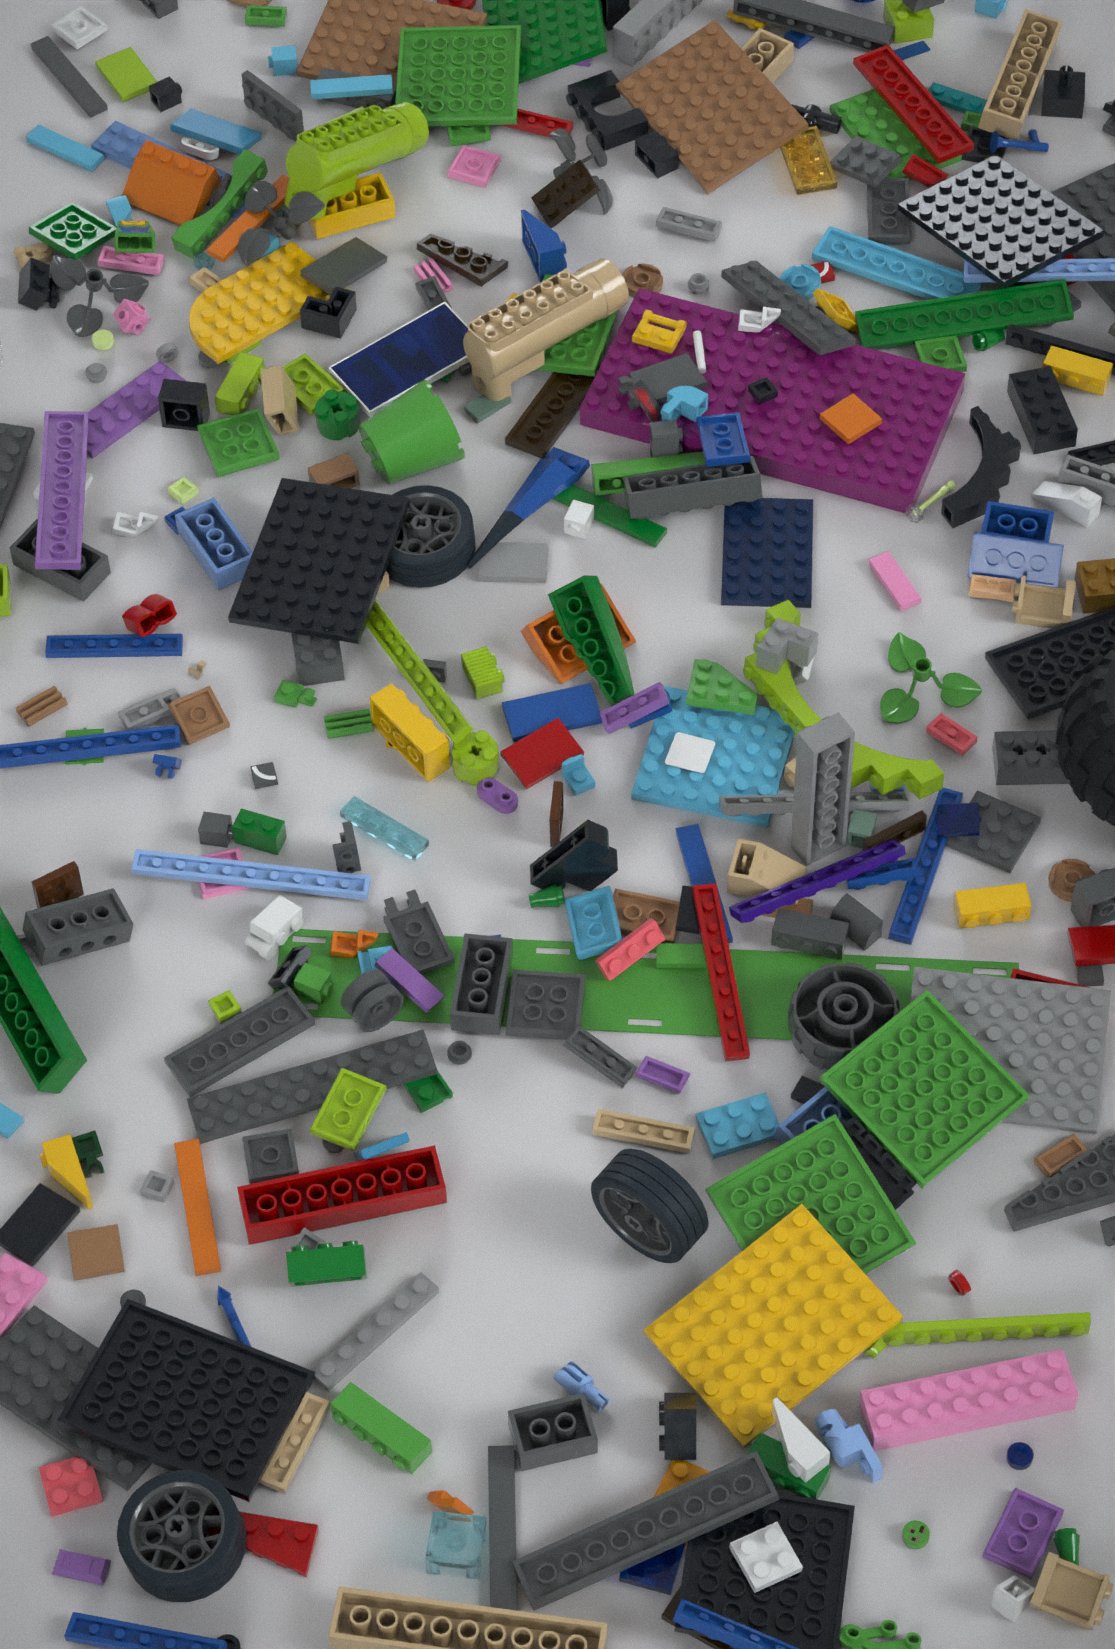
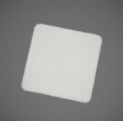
[665,732,715,773]

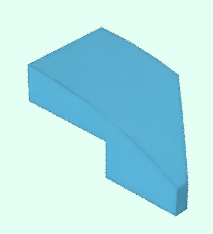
[106,195,132,227]

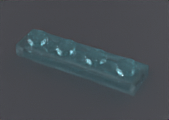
[340,796,429,861]

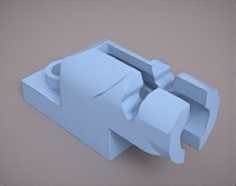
[814,1409,883,1483]

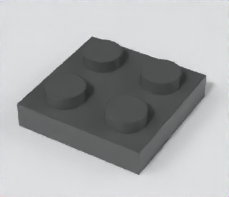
[242,1129,299,1184]

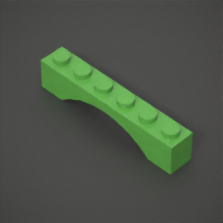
[171,149,268,260]

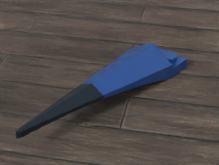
[467,447,590,569]

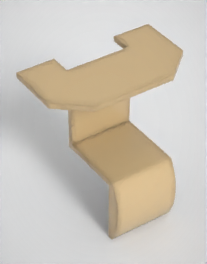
[188,660,207,680]

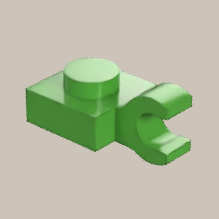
[274,680,317,708]

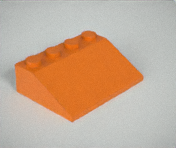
[122,140,221,226]
[520,583,636,684]

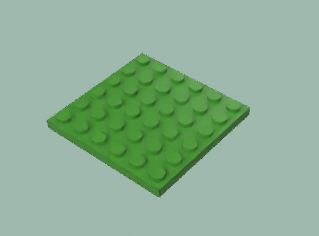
[395,25,521,127]
[819,990,1030,1189]
[705,1114,916,1274]

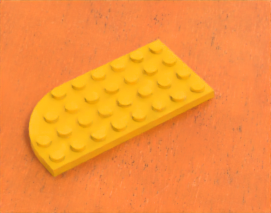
[189,241,347,364]

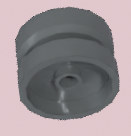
[340,970,404,1032]

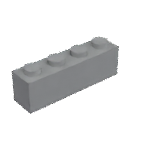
[1058,455,1115,507]

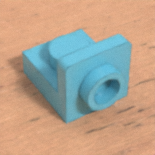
[562,754,596,796]

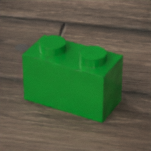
[232,808,287,855]

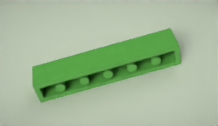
[591,452,705,495]

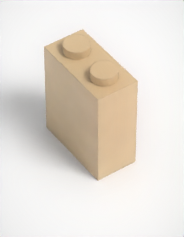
[260,365,299,435]

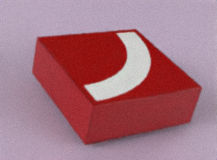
[810,261,835,284]

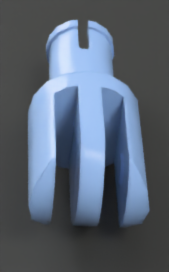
[554,1361,610,1412]

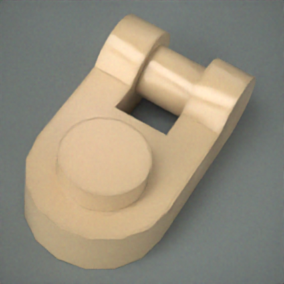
[13,242,54,268]

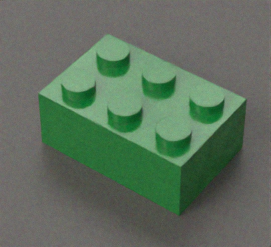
[286,1241,367,1287]

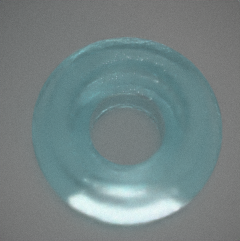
[194,252,215,270]

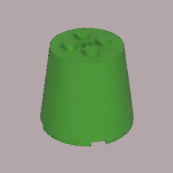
[359,380,465,484]

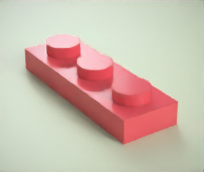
[595,918,665,981]

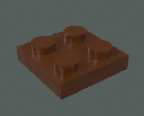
[31,861,84,909]

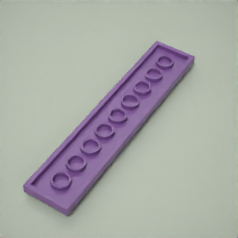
[35,411,89,570]

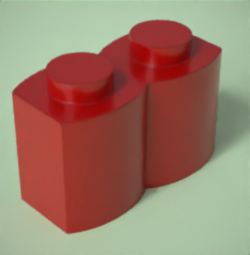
[122,594,177,637]

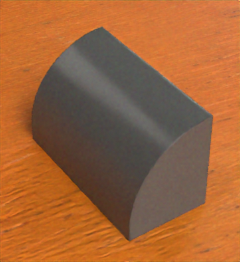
[830,893,883,951]

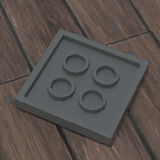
[946,790,1041,874]
[506,970,586,1040]

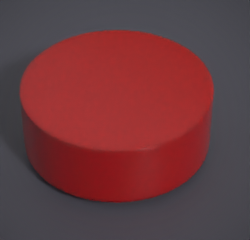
[948,1269,971,1296]

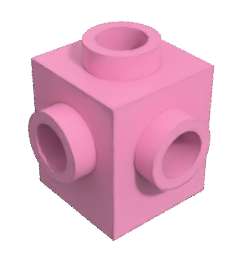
[112,299,150,335]

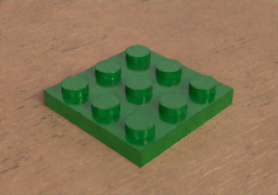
[29,202,116,260]

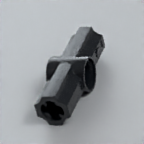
[791,104,842,134]

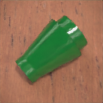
[972,330,1005,351]
[529,884,565,908]
[1053,1528,1080,1565]

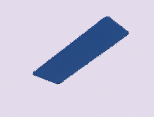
[893,41,931,60]

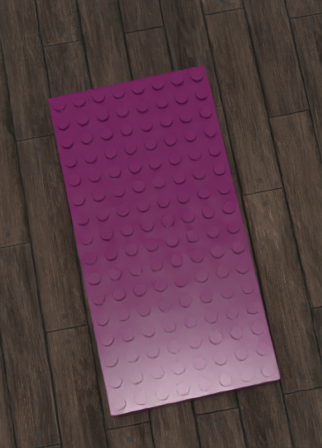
[580,288,965,515]

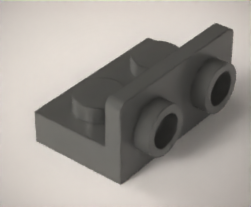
[332,821,361,873]

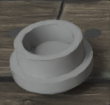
[688,273,709,293]
[85,363,107,383]

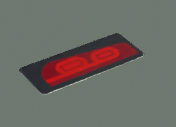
[629,380,662,423]

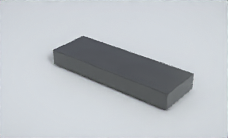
[563,1025,638,1089]

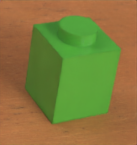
[294,963,334,1004]

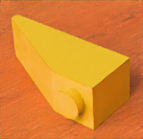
[39,1134,93,1209]

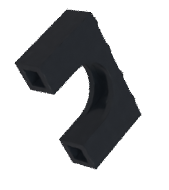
[566,70,648,151]

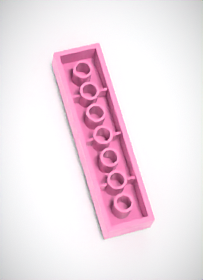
[859,1349,1078,1451]

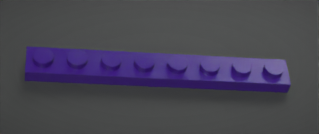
[729,839,906,923]

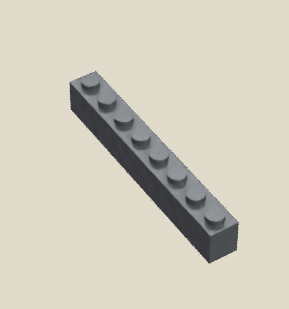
[733,0,894,52]

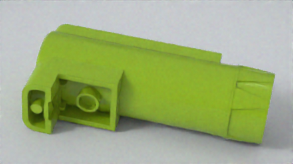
[285,102,429,219]

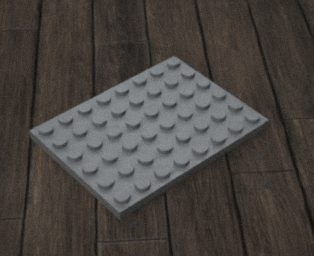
[910,967,1111,1134]

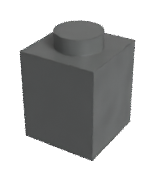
[198,811,234,848]

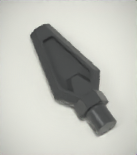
[209,174,232,210]

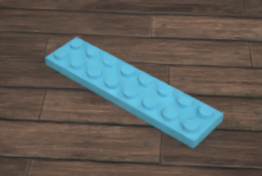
[812,226,983,300]

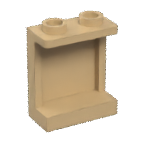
[1012,575,1076,628]
[1030,1552,1114,1630]

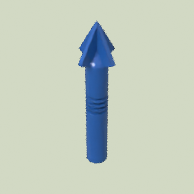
[217,1285,251,1346]

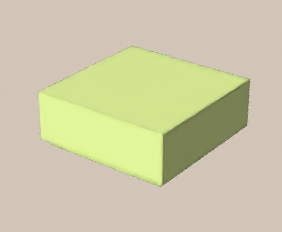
[167,476,199,505]

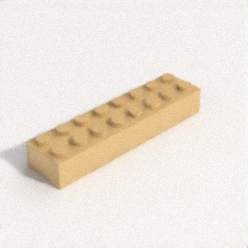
[978,9,1063,140]

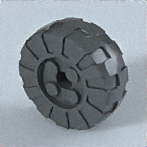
[788,962,900,1069]

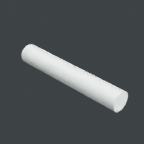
[693,331,706,374]

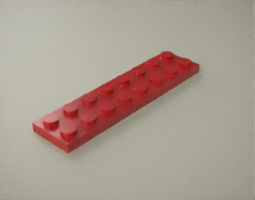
[853,45,974,164]

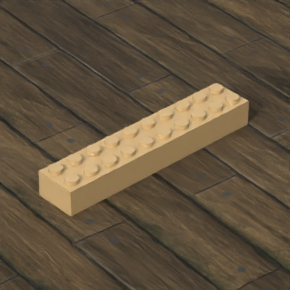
[329,1586,608,1649]

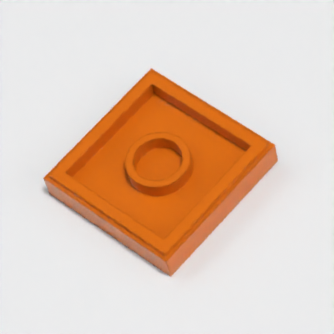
[820,393,882,445]

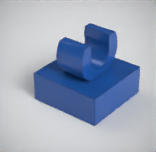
[153,754,182,779]

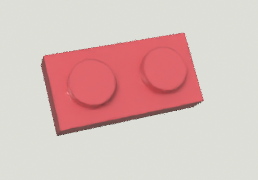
[926,713,978,756]

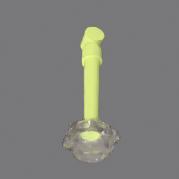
[905,481,956,524]

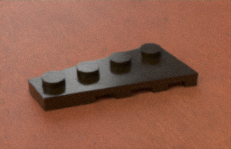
[416,234,508,287]

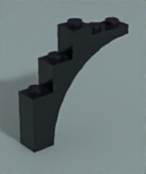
[941,406,1021,528]

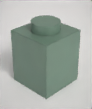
[847,809,877,849]

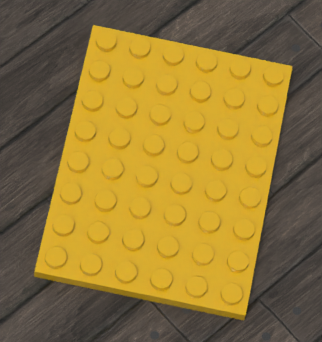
[644,1204,903,1449]

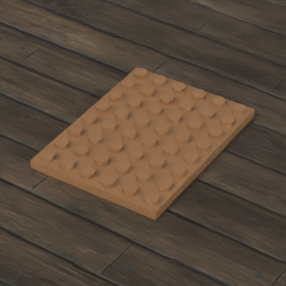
[296,0,487,84]
[615,20,809,194]

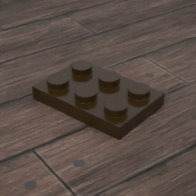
[531,160,600,228]

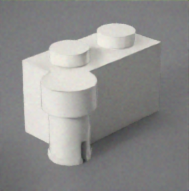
[245,895,303,960]

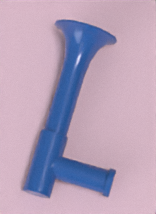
[990,129,1049,153]

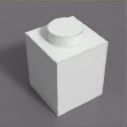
[564,500,594,539]

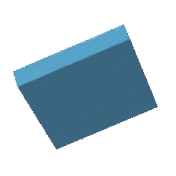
[353,1132,410,1161]

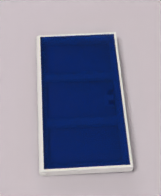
[327,302,469,417]

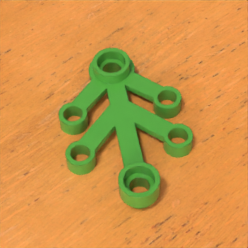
[839,1620,922,1649]

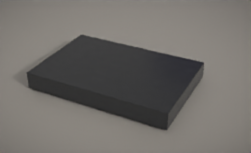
[0,1183,81,1266]

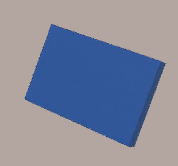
[696,412,750,467]

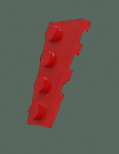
[208,1511,319,1578]

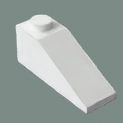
[1032,481,1102,528]
[772,1397,830,1483]

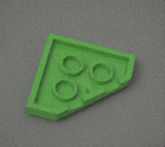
[686,659,758,715]

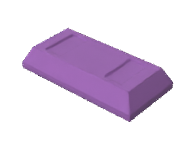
[635,1056,690,1093]
[52,1549,111,1585]

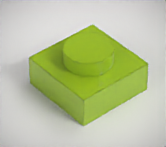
[208,990,242,1023]

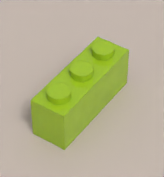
[215,352,267,416]

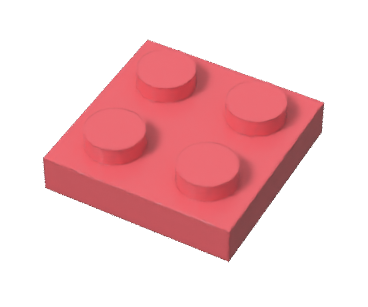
[38,1456,103,1517]

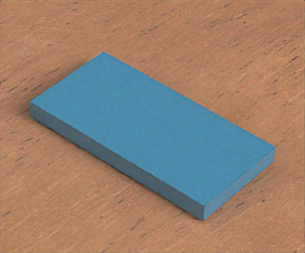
[170,109,262,155]

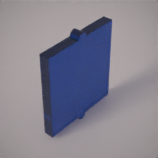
[935,803,982,838]

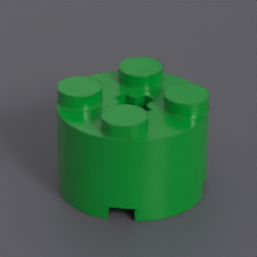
[315,389,360,441]

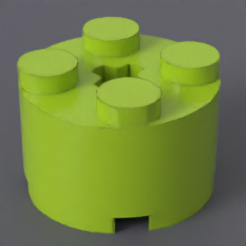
[452,730,499,786]

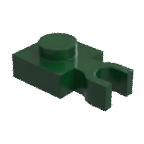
[72,1130,104,1178]

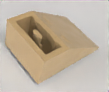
[727,838,807,905]

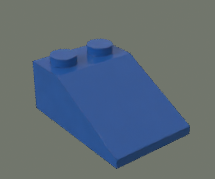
[521,210,567,283]

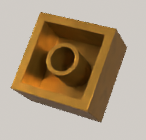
[1074,558,1115,614]

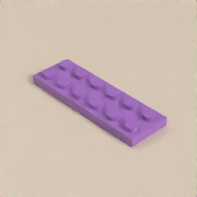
[87,361,186,458]

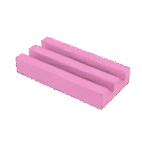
[414,258,453,293]

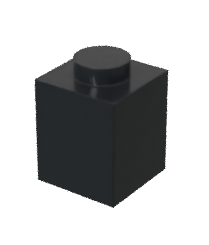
[149,76,182,112]

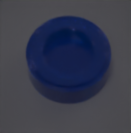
[1006,1442,1034,1470]

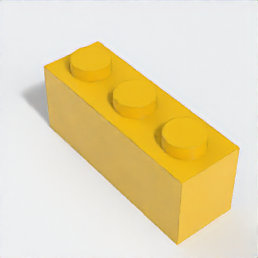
[1043,346,1113,396]
[953,883,1032,928]

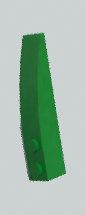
[548,575,635,706]

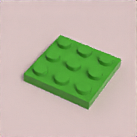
[197,408,280,477]

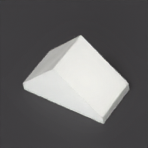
[991,1575,1035,1622]

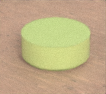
[92,330,114,350]

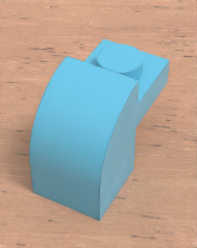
[660,386,708,422]

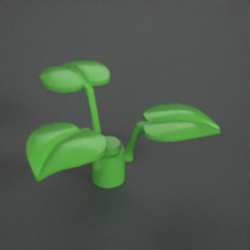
[880,632,982,724]

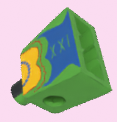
[115,220,155,253]

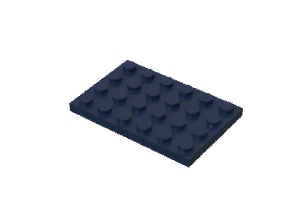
[721,498,813,608]

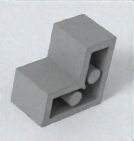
[756,618,819,674]

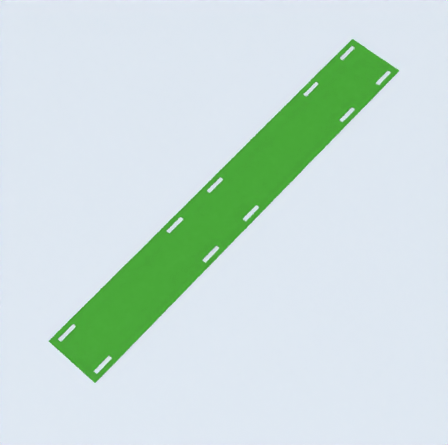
[273,929,1019,1040]

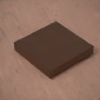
[549,781,564,847]

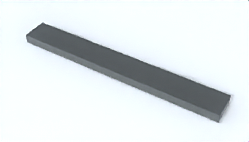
[488,1445,517,1611]

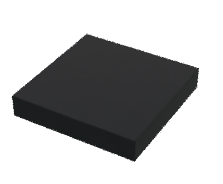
[962,127,1010,163]

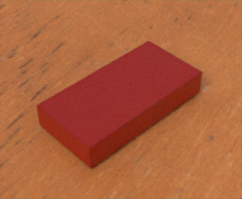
[902,154,949,188]

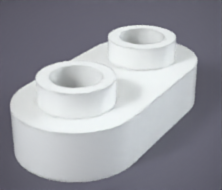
[181,137,219,161]

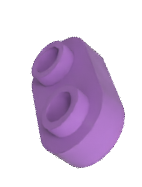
[477,777,518,814]

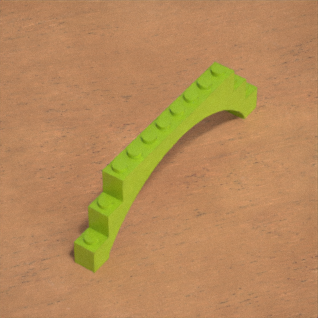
[743,600,945,800]

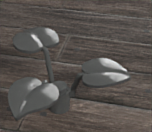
[549,128,613,214]
[238,181,326,267]
[50,255,149,337]

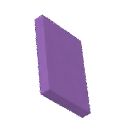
[982,1488,1064,1580]

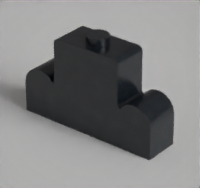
[530,819,618,891]

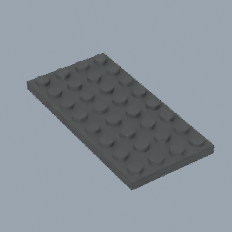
[0,1305,152,1491]

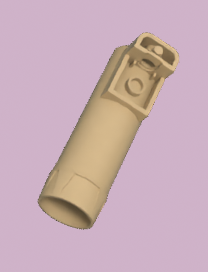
[463,258,629,401]

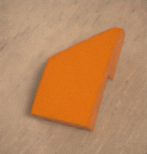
[330,930,378,958]
[427,1490,474,1521]

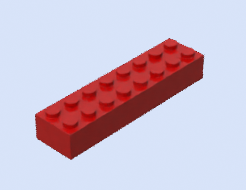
[237,1145,447,1245]

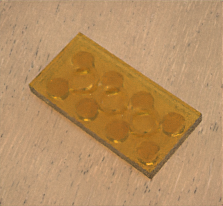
[780,126,837,195]

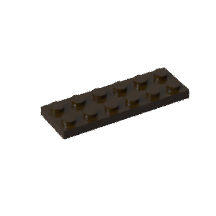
[505,365,600,459]

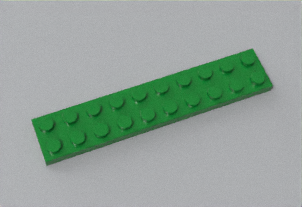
[855,279,1074,350]

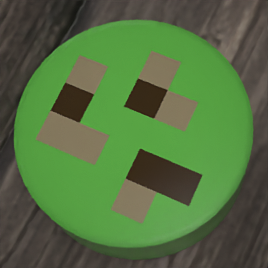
[902,1520,930,1549]

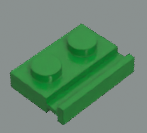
[403,1070,453,1113]

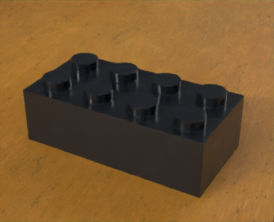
[1007,366,1078,455]

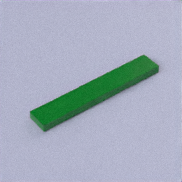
[552,484,667,548]

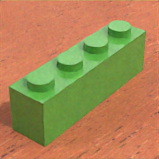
[330,1382,432,1474]

